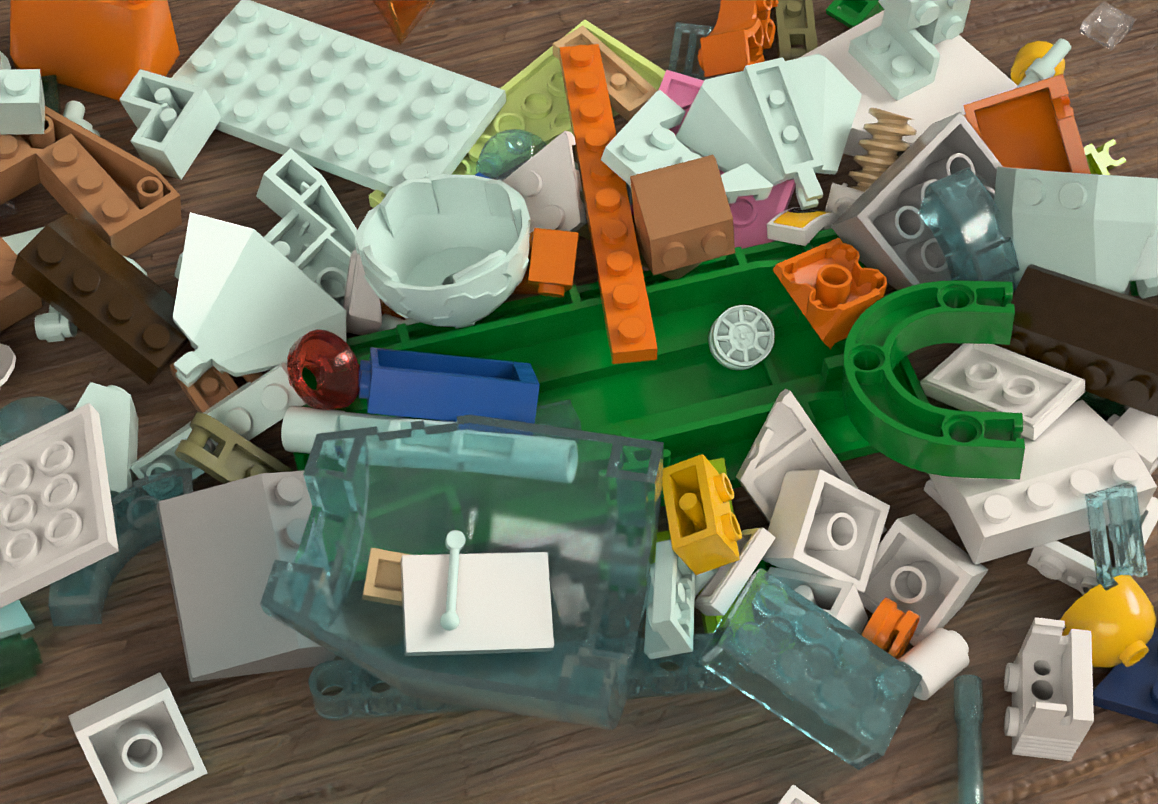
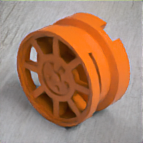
[854,597,921,675]

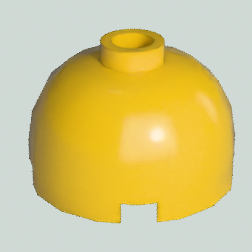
[1060,575,1156,667]

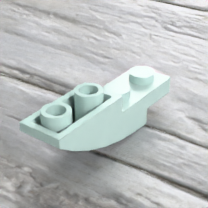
[130,362,310,503]

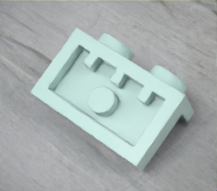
[848,10,940,101]
[644,540,696,659]

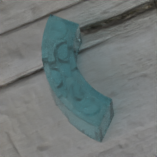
[918,167,1020,345]
[48,468,193,627]

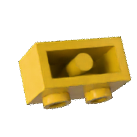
[660,454,742,575]

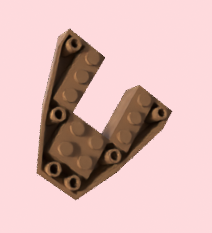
[0,106,182,332]

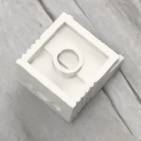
[1004,617,1094,761]

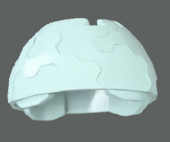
[355,174,531,328]

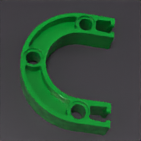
[842,280,1025,480]

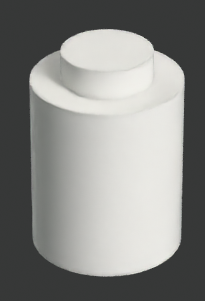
[894,628,969,700]

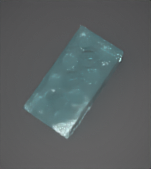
[697,568,923,770]

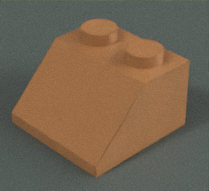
[630,155,735,275]

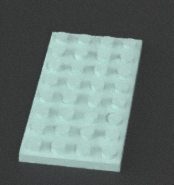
[172,0,506,195]

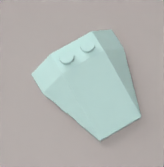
[993,167,1158,294]

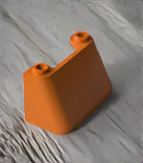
[10,0,180,101]
[963,74,1091,259]

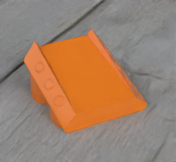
[773,238,887,349]

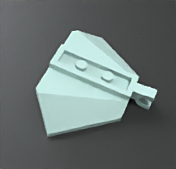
[676,54,862,210]
[173,212,346,388]

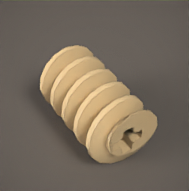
[848,108,917,192]

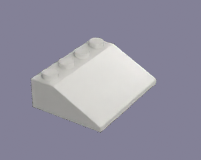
[928,400,1157,565]

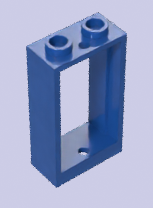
[358,347,540,429]

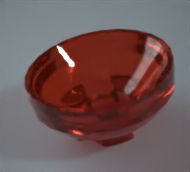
[287,329,360,410]

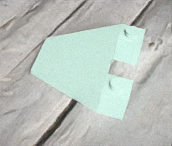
[174,148,357,307]

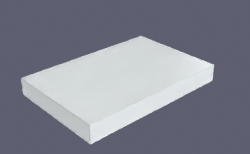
[920,343,1085,440]
[400,552,554,656]

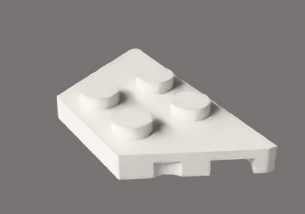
[502,131,587,233]
[736,389,887,534]

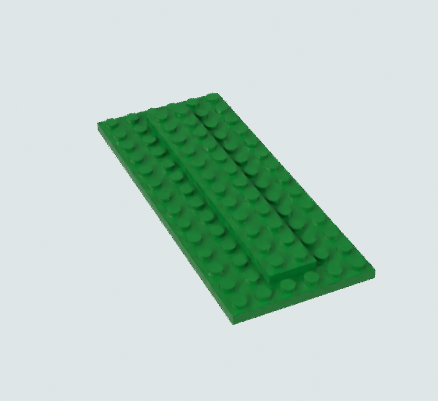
[287,228,930,589]

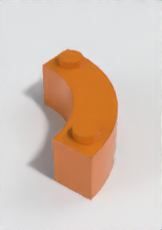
[698,0,778,77]
[512,228,579,297]

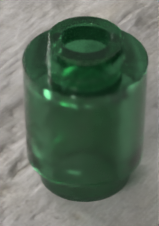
[0,631,43,690]

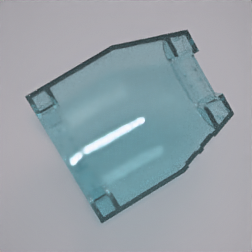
[260,415,664,730]

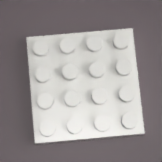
[0,403,118,608]

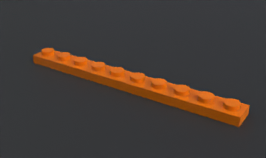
[559,44,658,364]

